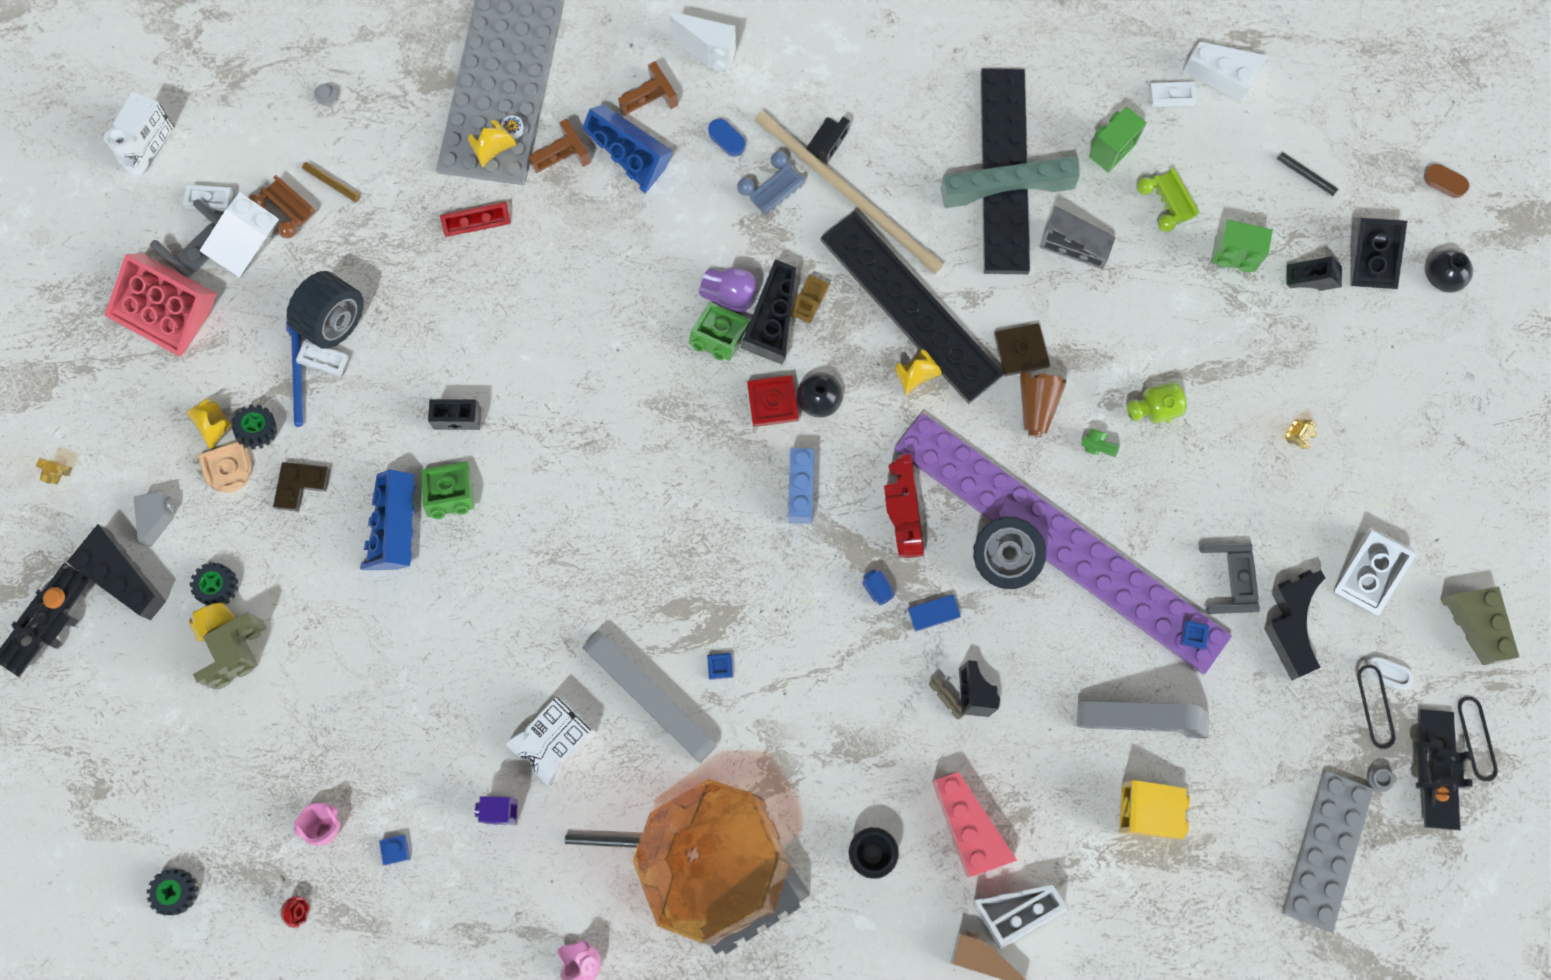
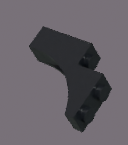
[1264,570,1326,680]

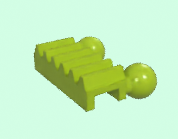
[1136,168,1200,232]

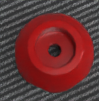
[280,895,310,928]

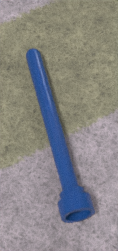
[286,321,303,427]

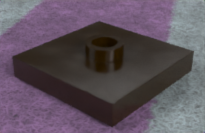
[994,323,1050,377]

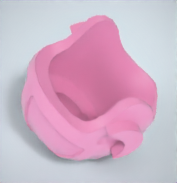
[293,802,341,846]
[557,940,601,980]

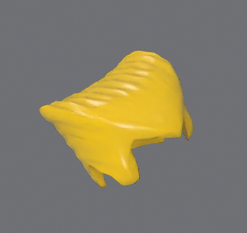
[468,119,516,167]
[894,349,942,396]
[186,399,232,449]
[189,603,237,642]

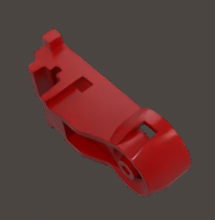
[884,452,925,558]

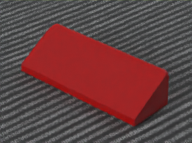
[440,201,511,237]

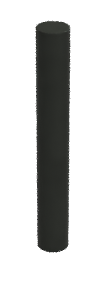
[1277,152,1338,196]
[565,834,640,848]

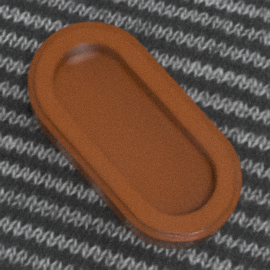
[1424,164,1470,198]

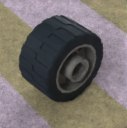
[286,271,364,349]
[973,517,1046,589]

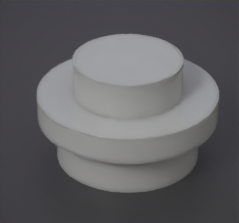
[314,84,337,106]
[1368,767,1394,792]

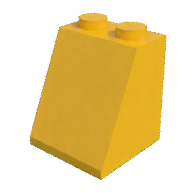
[1119,780,1190,840]

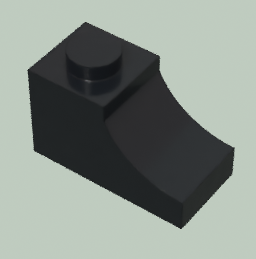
[1287,256,1342,291]
[959,660,1000,717]

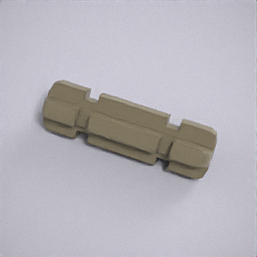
[929,676,964,720]

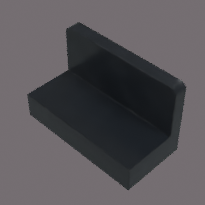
[806,116,850,165]

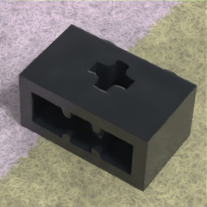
[428,399,481,430]

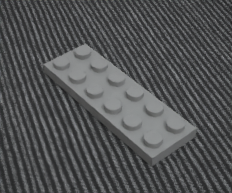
[1282,771,1374,932]

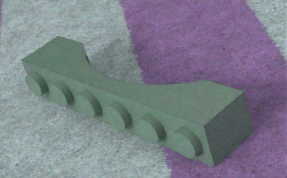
[941,156,1080,208]

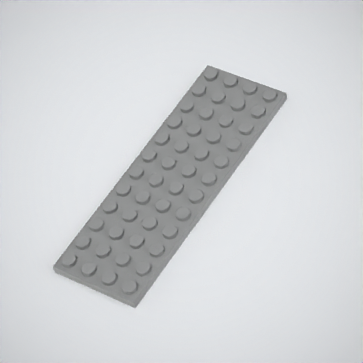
[436,0,564,186]

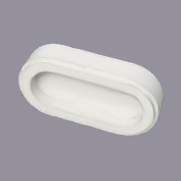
[1363,657,1414,691]

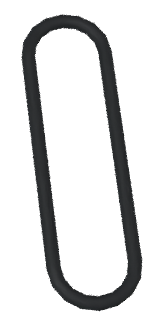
[1357,665,1396,749]
[1458,697,1498,782]

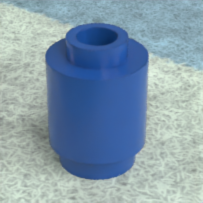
[862,569,895,606]

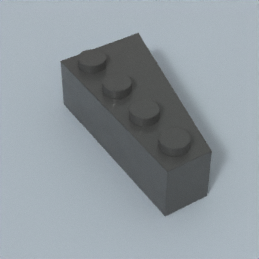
[700,869,810,955]

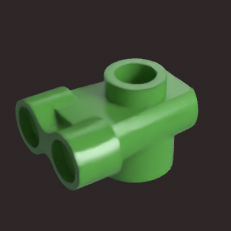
[1081,428,1120,457]

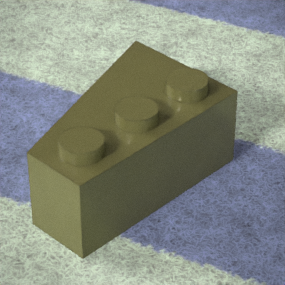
[1440,586,1519,665]

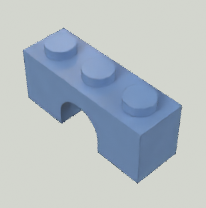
[788,448,814,524]

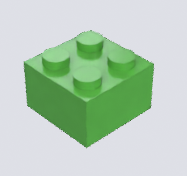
[1089,106,1147,173]
[1211,219,1273,273]

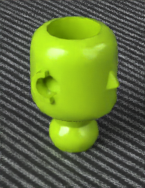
[1126,381,1187,424]

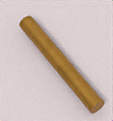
[302,162,360,203]

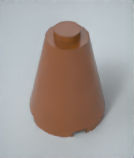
[1020,373,1067,437]

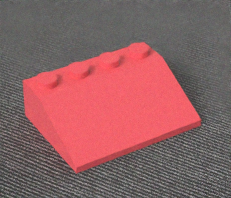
[104,253,217,356]

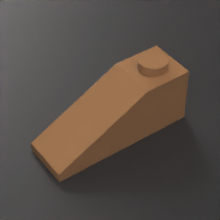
[950,930,1026,980]

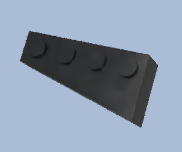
[740,259,796,365]
[67,524,166,621]

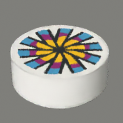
[501,116,524,139]

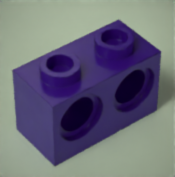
[475,796,518,825]

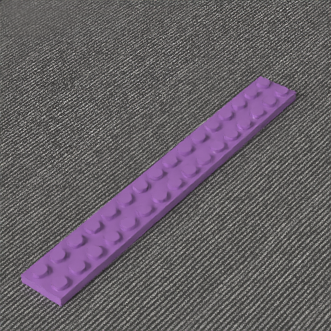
[894,413,1232,675]

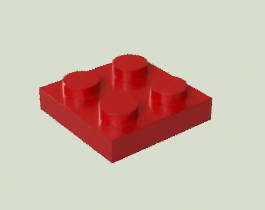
[747,375,799,427]

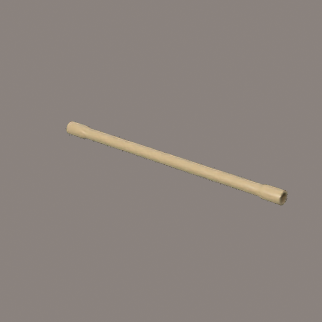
[755,111,943,274]

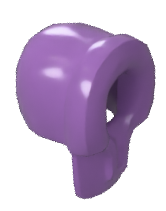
[699,267,757,313]

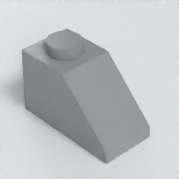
[134,491,175,547]

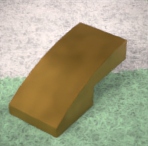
[791,275,830,324]

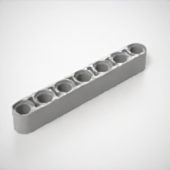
[582,631,717,764]

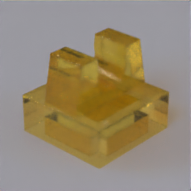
[1284,419,1318,449]
[36,458,72,485]

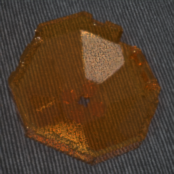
[633,779,791,946]

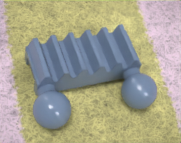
[737,151,805,215]

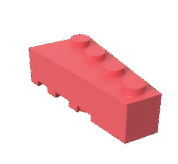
[932,772,1017,878]

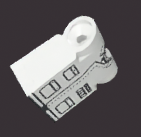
[104,92,174,176]
[506,696,597,788]

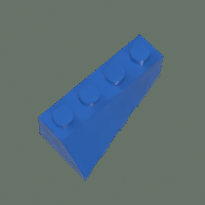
[582,104,673,194]
[360,469,415,570]

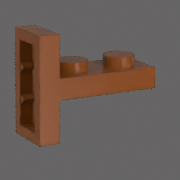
[618,61,678,116]
[529,118,591,174]

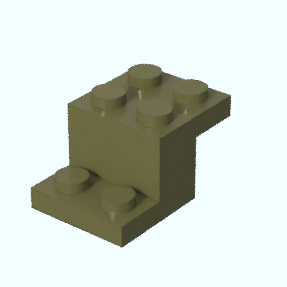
[193,612,267,689]

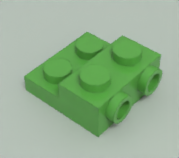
[689,302,751,361]
[421,461,475,519]

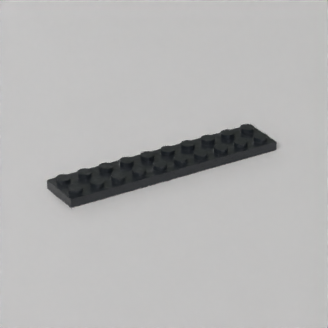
[980,68,1030,275]
[821,211,1004,405]

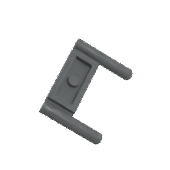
[150,199,220,278]
[1199,542,1260,614]

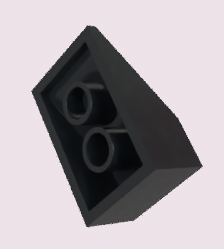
[1350,217,1408,289]

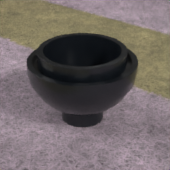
[1426,249,1473,293]
[797,372,843,418]
[848,827,899,879]

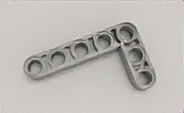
[1077,701,1209,738]

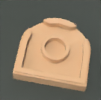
[198,442,252,493]

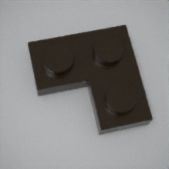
[273,462,330,512]

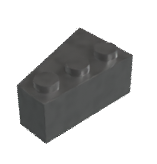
[1039,206,1116,269]

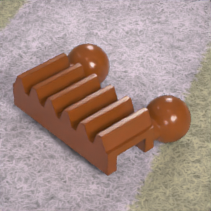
[248,175,316,239]

